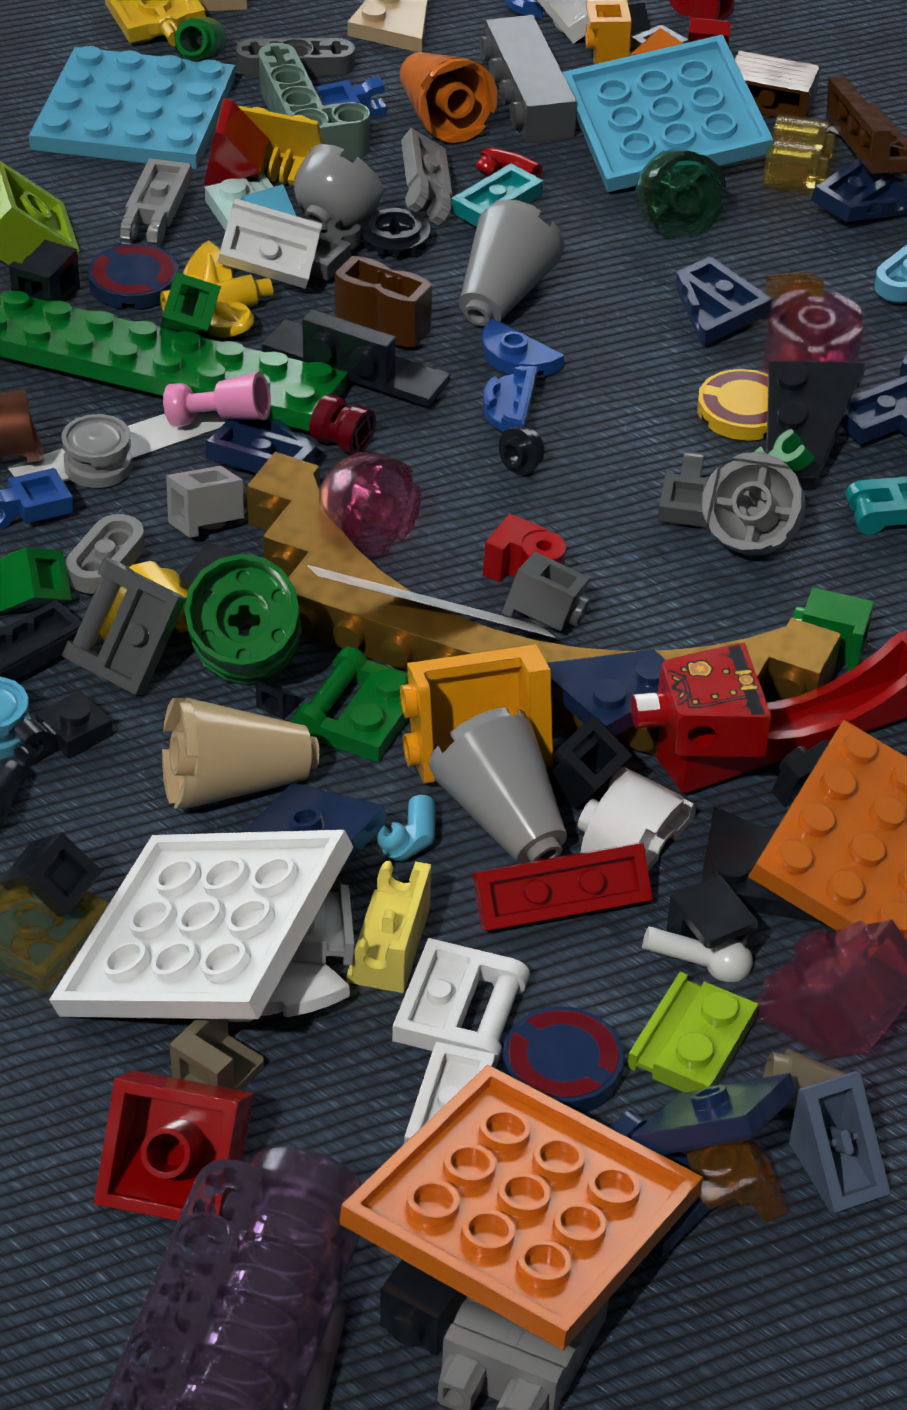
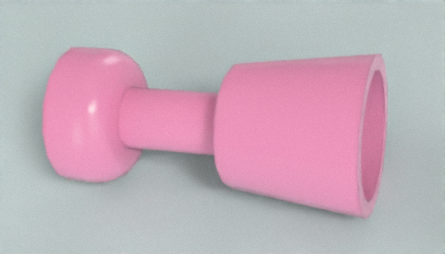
[163,372,271,427]

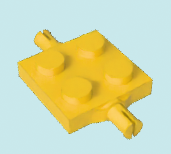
[105,0,206,47]

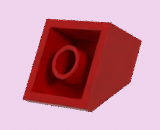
[93,1070,254,1229]

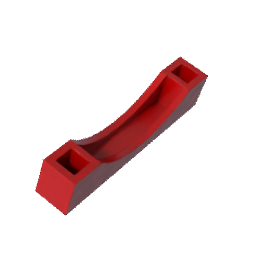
[656,630,907,794]

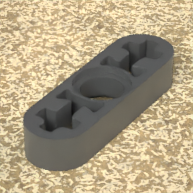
[236,38,355,76]

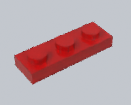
[472,842,653,931]

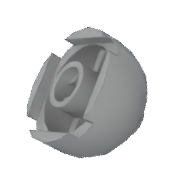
[294,144,384,231]
[702,452,805,556]

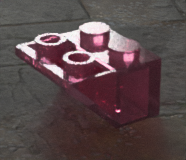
[754,919,907,1057]

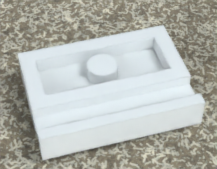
[217,198,322,288]

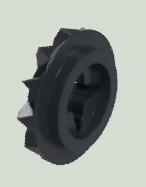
[360,208,430,259]

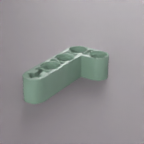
[259,43,370,160]

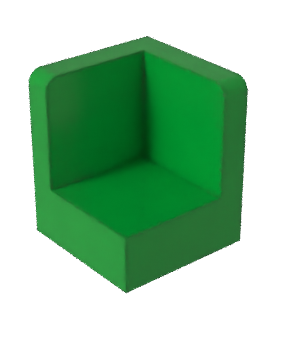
[0,547,72,615]

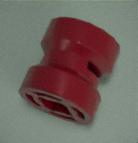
[309,394,376,456]

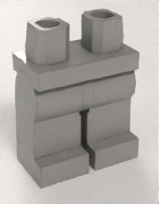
[437,1297,609,1410]

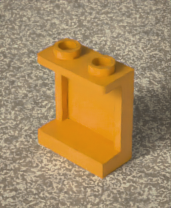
[400,644,553,784]

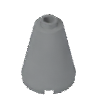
[459,199,564,326]
[429,707,567,864]

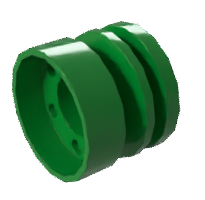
[184,554,302,686]

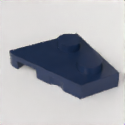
[811,158,907,222]
[676,256,772,346]
[205,419,316,473]

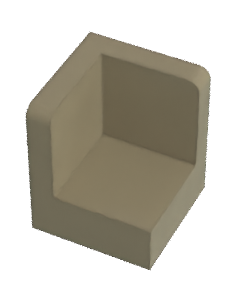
[169,1019,264,1091]

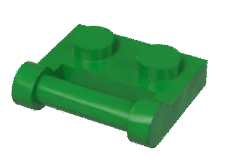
[291,646,409,763]

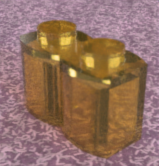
[762,113,836,194]

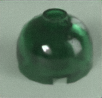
[636,148,726,239]

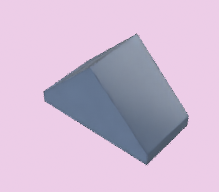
[789,1071,891,1213]

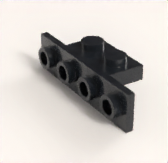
[262,309,450,407]

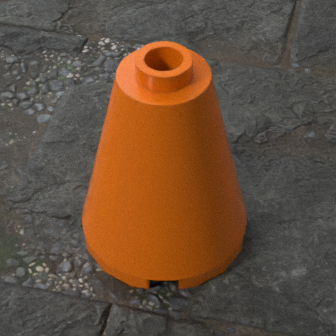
[399,52,497,143]

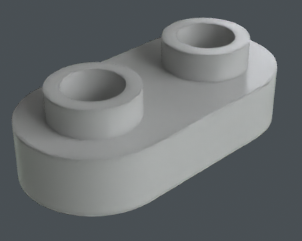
[66,514,145,594]

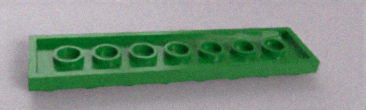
[0,291,348,431]

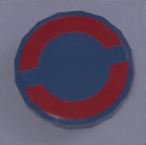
[88,243,178,309]
[503,1006,623,1113]

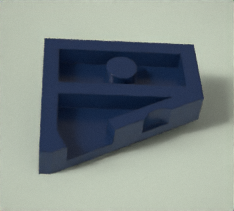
[547,649,666,736]

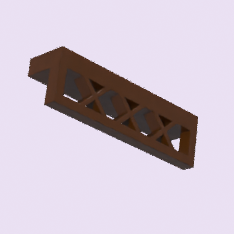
[826,76,907,174]

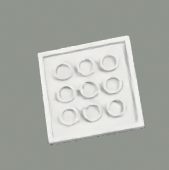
[49,830,353,1019]

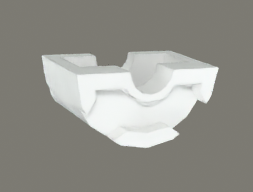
[578,767,695,871]

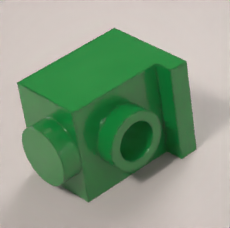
[160,272,221,334]
[793,587,874,672]

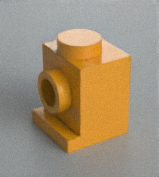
[585,0,631,64]

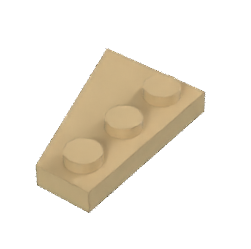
[348,0,429,52]

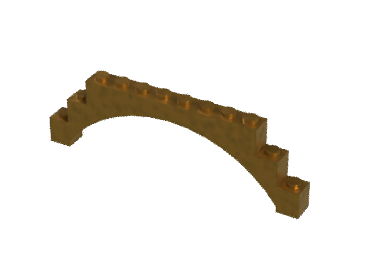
[247,452,841,756]

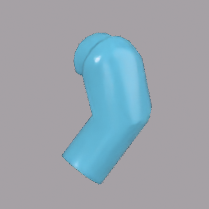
[377,795,436,861]

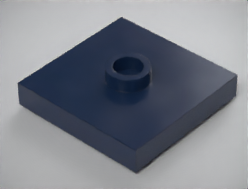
[242,783,388,872]
[632,1073,797,1155]

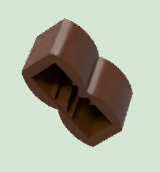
[335,256,432,347]

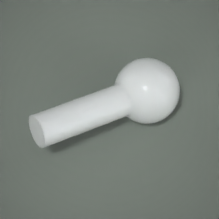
[642,926,753,982]

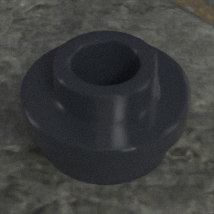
[498,426,545,475]

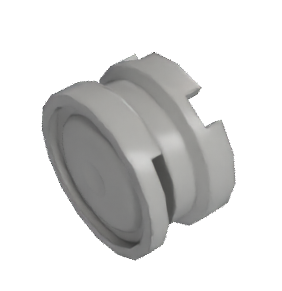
[62,414,133,488]

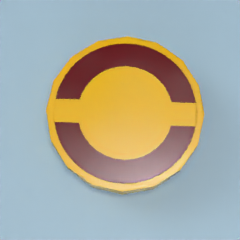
[697,369,768,441]

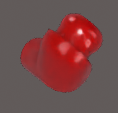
[476,147,543,179]

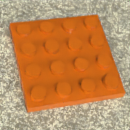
[748,719,907,973]
[339,1064,703,1350]

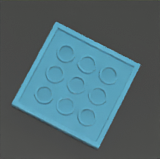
[562,34,773,192]
[29,46,235,169]

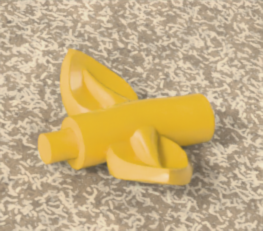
[160,240,273,338]

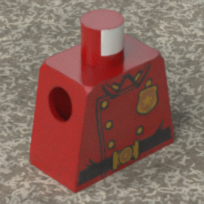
[631,642,771,757]

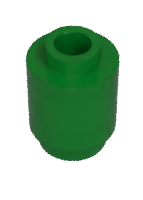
[175,17,226,60]

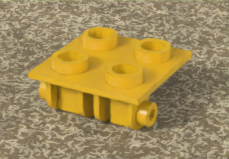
[239,106,323,186]

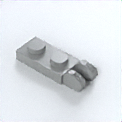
[401,128,452,225]
[120,158,192,248]

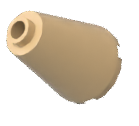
[162,697,319,809]

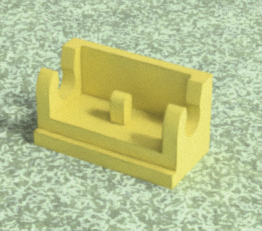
[347,861,431,993]

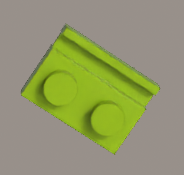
[627,971,759,1093]

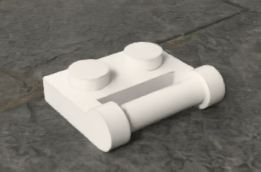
[392,938,530,1068]

